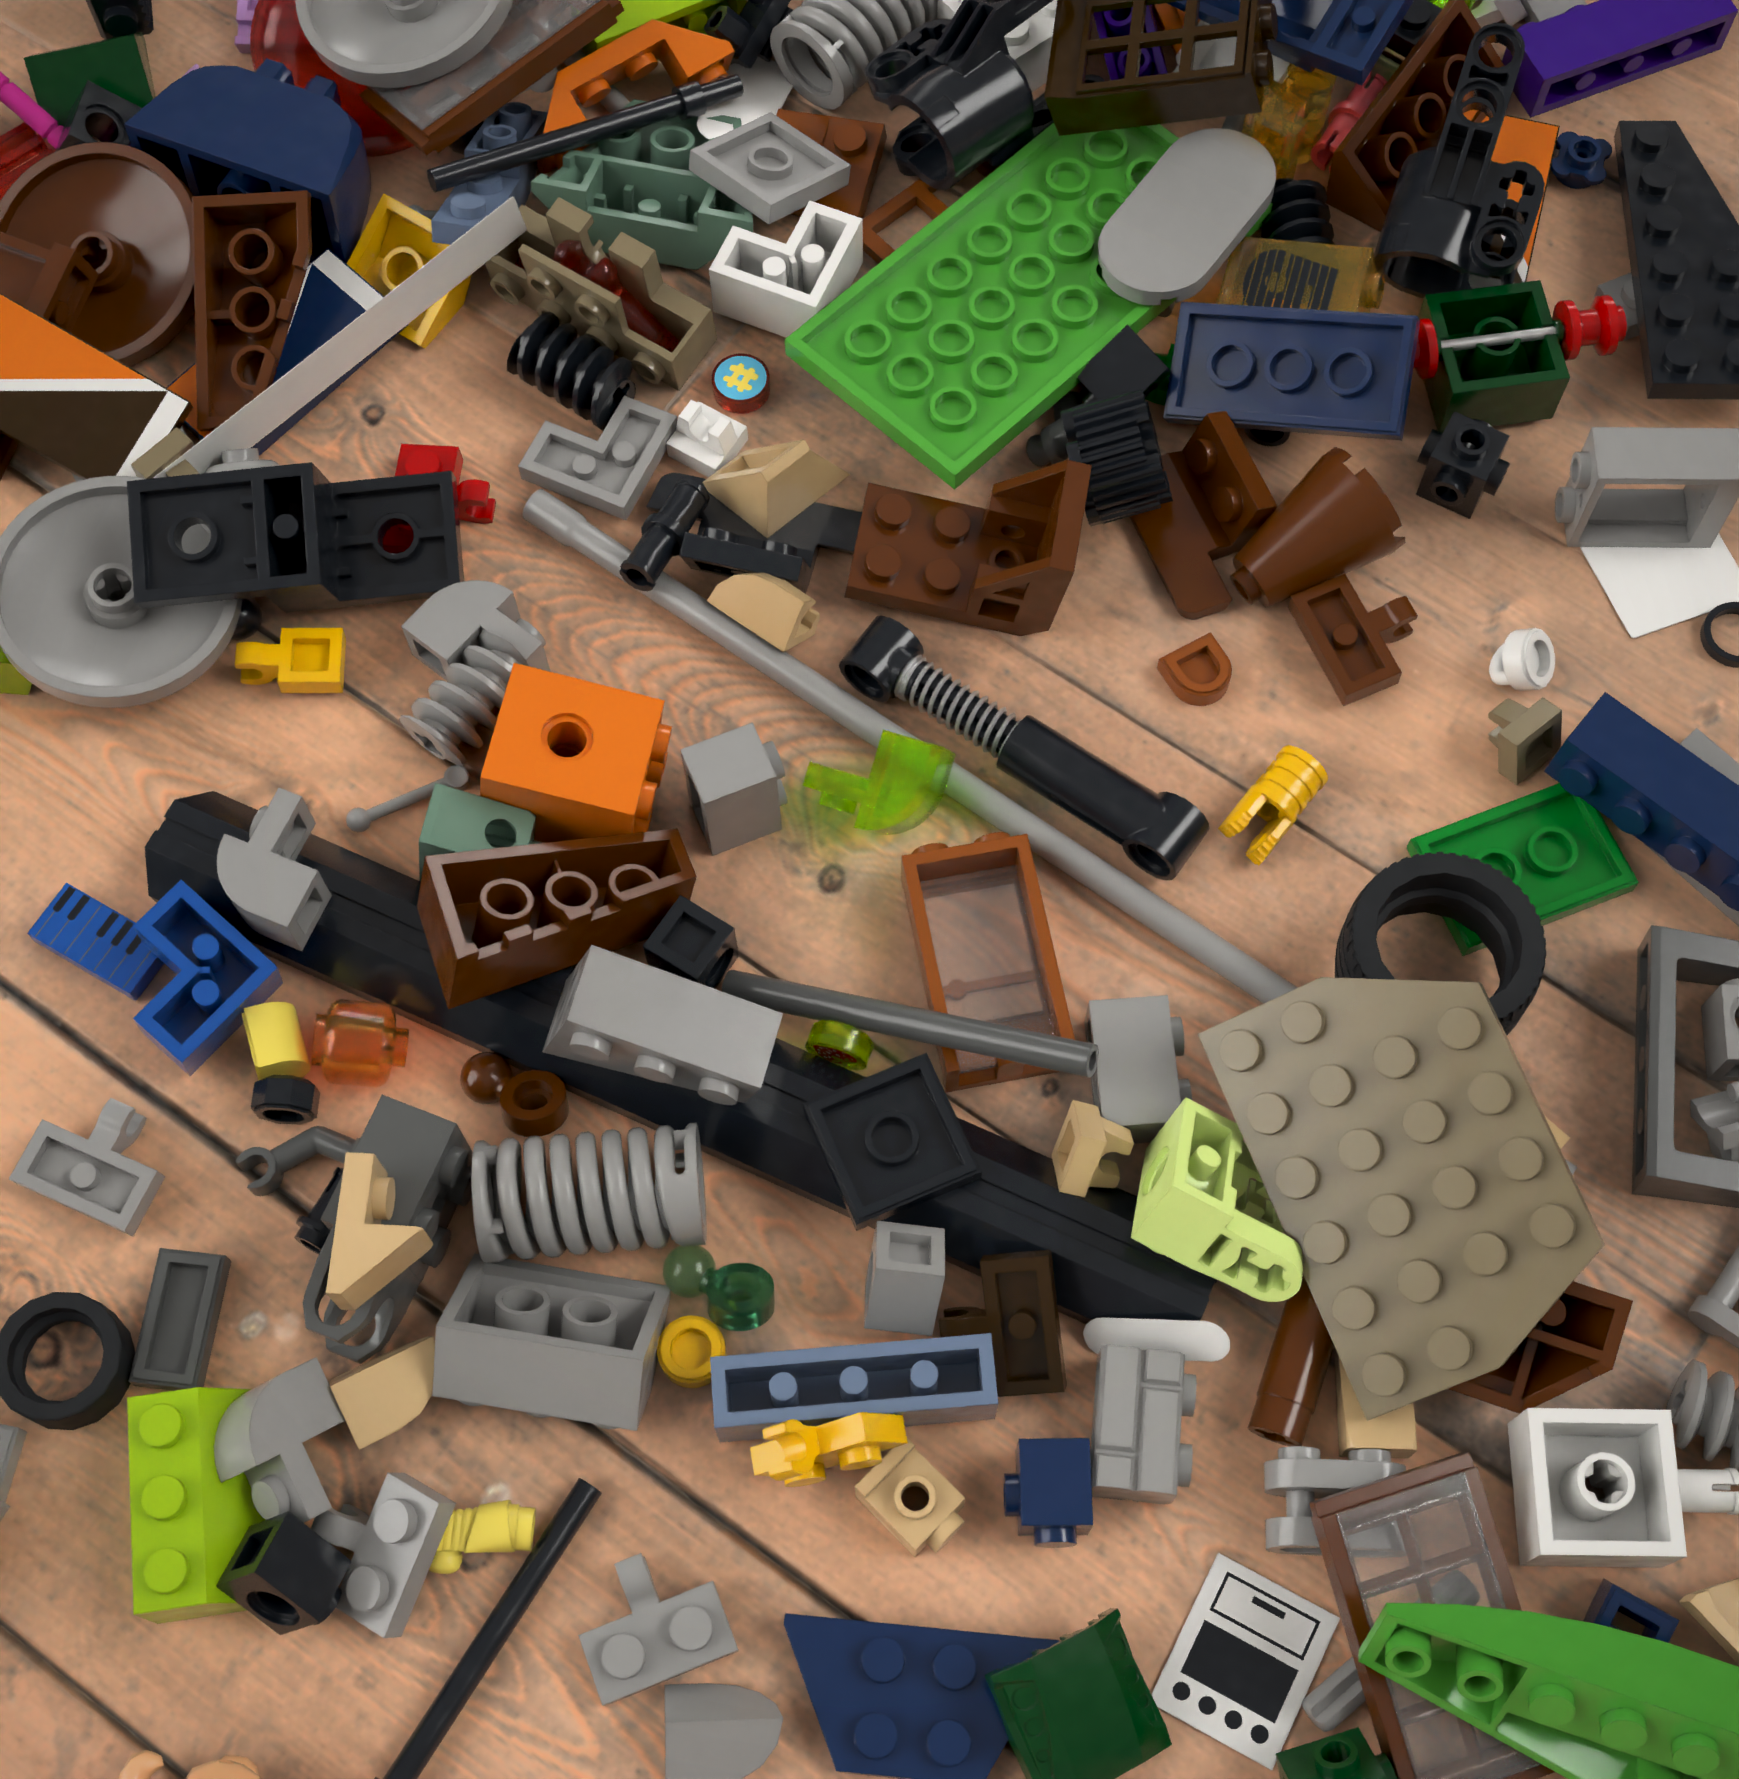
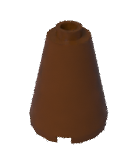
[1230,447,1406,607]

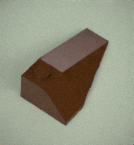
[192,190,312,431]

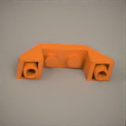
[537,19,735,174]

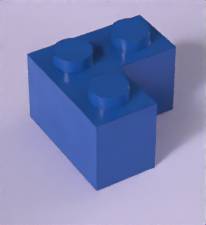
[133,880,283,1076]

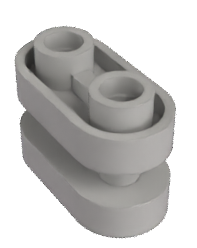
[1264,1446,1406,1558]

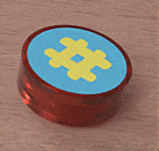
[712,353,770,414]

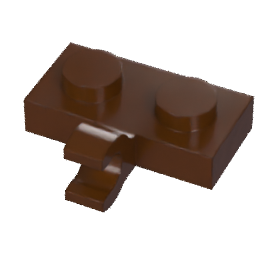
[1288,573,1418,706]

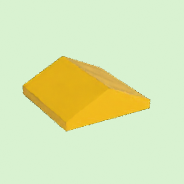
[347,193,472,349]

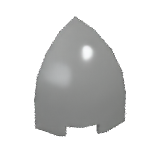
[665,1683,783,1779]

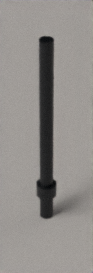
[427,74,744,192]
[374,1478,602,1779]

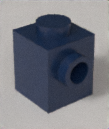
[1003,1438,1093,1548]

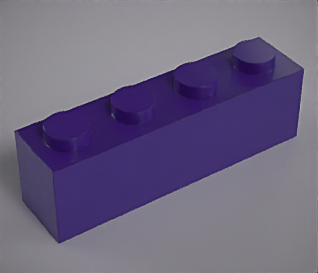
[1502,0,1738,118]

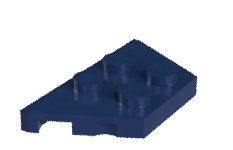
[784,1613,1060,1779]

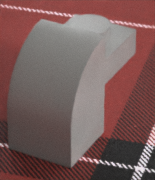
[401,580,550,681]
[217,788,332,951]
[214,1357,345,1523]

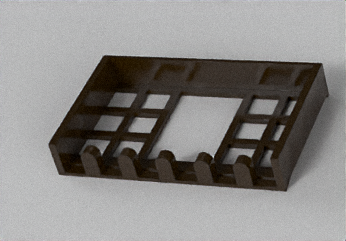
[1044,0,1278,136]

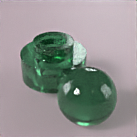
[663,1245,775,1331]

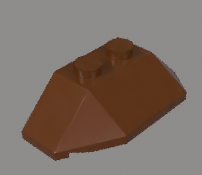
[1448,1281,1633,1414]

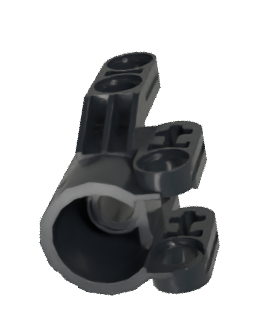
[865,0,1104,191]
[1371,23,1545,298]

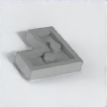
[518,395,677,520]

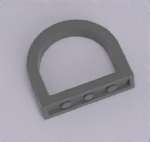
[1632,925,1739,1208]

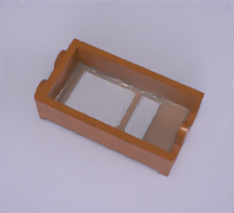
[901,832,1075,1093]

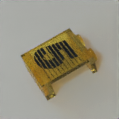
[1216,237,1385,313]

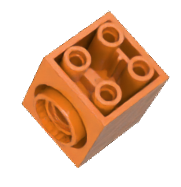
[480,663,672,843]

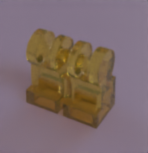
[1242,63,1337,180]

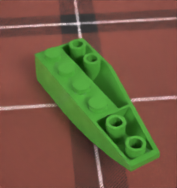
[1358,1603,1739,1779]

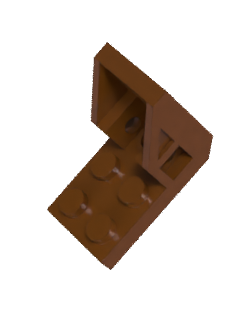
[844,460,1092,636]

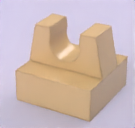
[1051,1100,1134,1198]

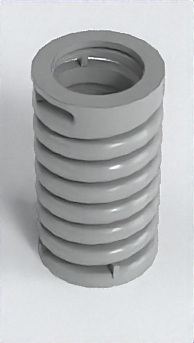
[770,0,938,110]
[471,1122,707,1263]

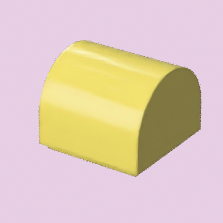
[241,1002,311,1081]

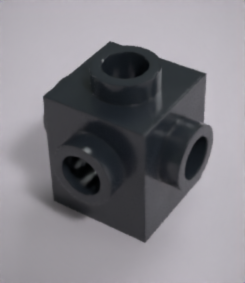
[1416,411,1510,519]

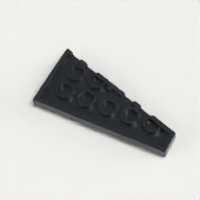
[1614,121,1739,400]

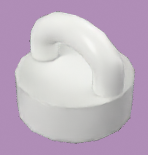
[1489,628,1555,691]

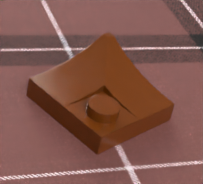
[776,109,887,219]

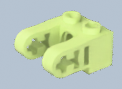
[1131,1097,1303,1302]

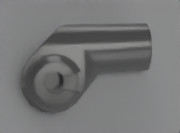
[1026,391,1082,467]

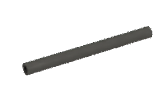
[722,970,1099,1078]

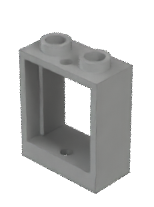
[1555,427,1739,548]

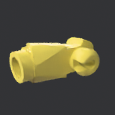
[429,1500,536,1574]

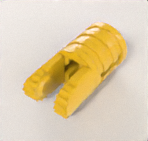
[1218,745,1328,866]

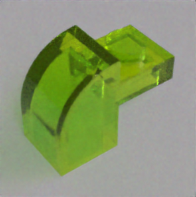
[802,730,956,835]

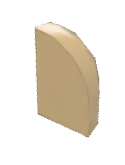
[707,572,820,652]
[329,1336,435,1450]

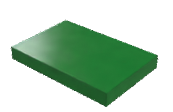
[1406,783,1639,956]

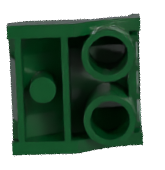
[984,1608,1172,1779]

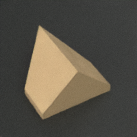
[703,440,851,539]

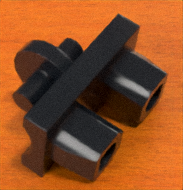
[704,0,793,69]

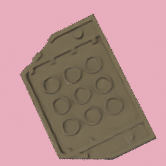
[1198,977,1605,1421]

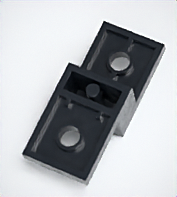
[127,462,464,613]

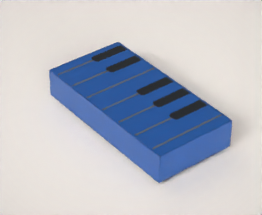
[27,883,164,1001]

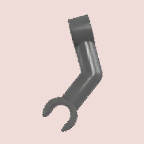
[235,1126,360,1196]

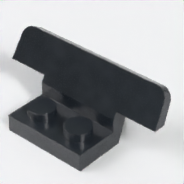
[646,473,862,594]

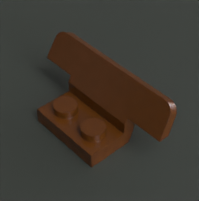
[1130,411,1278,620]

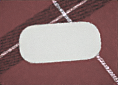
[697,57,793,139]

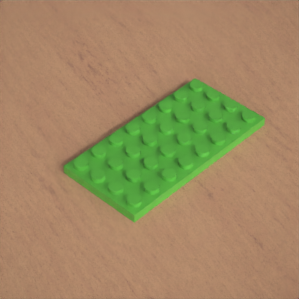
[784,123,1272,490]

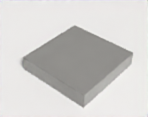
[689,112,851,224]

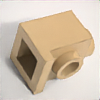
[855,1438,965,1557]

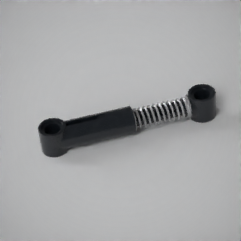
[839,615,1210,881]

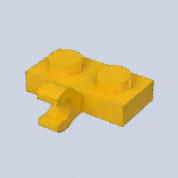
[750,1412,908,1487]

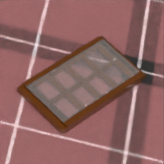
[359,0,625,156]
[1309,1452,1555,1779]

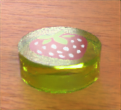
[805,1020,874,1071]

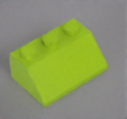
[127,1387,265,1624]

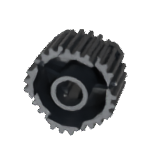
[1061,389,1173,526]

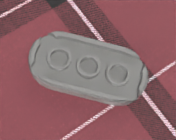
[1098,128,1276,305]

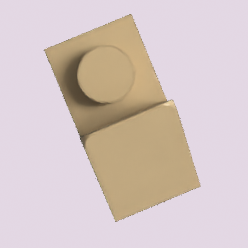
[326,1152,433,1310]

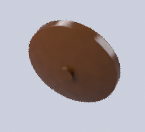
[0,142,195,367]

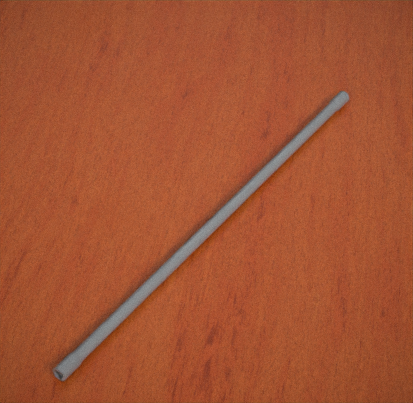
[523,489,1577,1175]

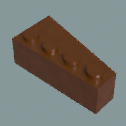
[417,828,697,1010]

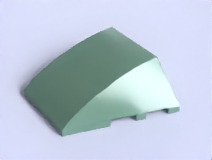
[531,99,753,270]

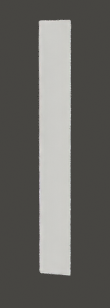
[154,196,527,478]

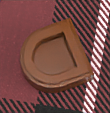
[1157,632,1232,706]

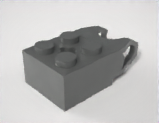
[303,1094,473,1364]

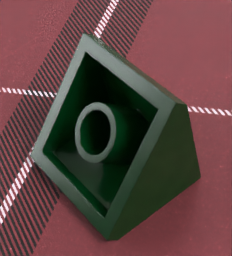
[24,32,156,137]

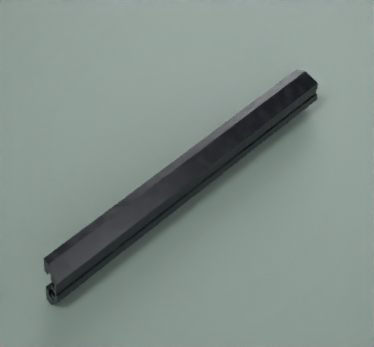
[145,791,1217,1324]

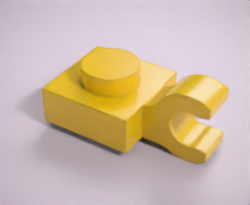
[234,628,346,693]

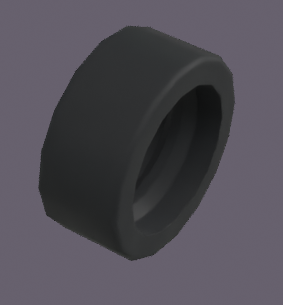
[0,1292,135,1430]

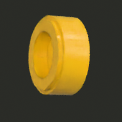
[657,1315,727,1388]

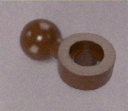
[460,1052,569,1137]

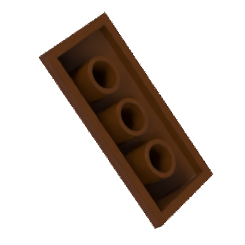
[1326,0,1505,232]

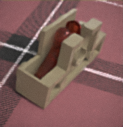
[485,197,717,391]

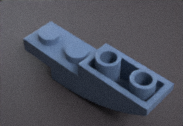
[431,102,548,245]

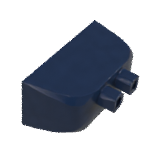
[124,58,371,264]

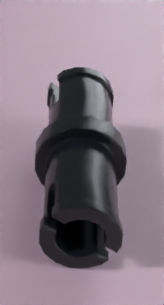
[619,479,710,592]

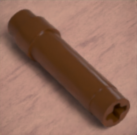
[1248,1273,1334,1447]

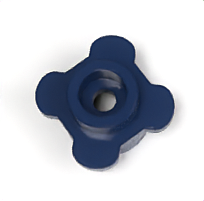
[1551,131,1612,189]

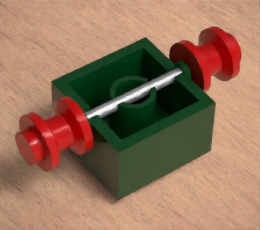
[1413,280,1627,433]

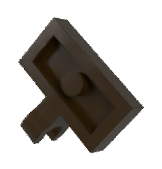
[938,1250,1067,1397]

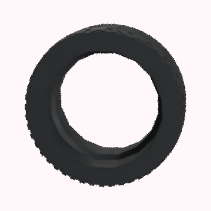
[1334,852,1546,1035]

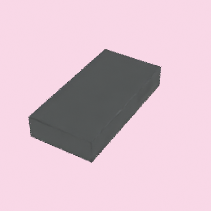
[128,1248,231,1391]

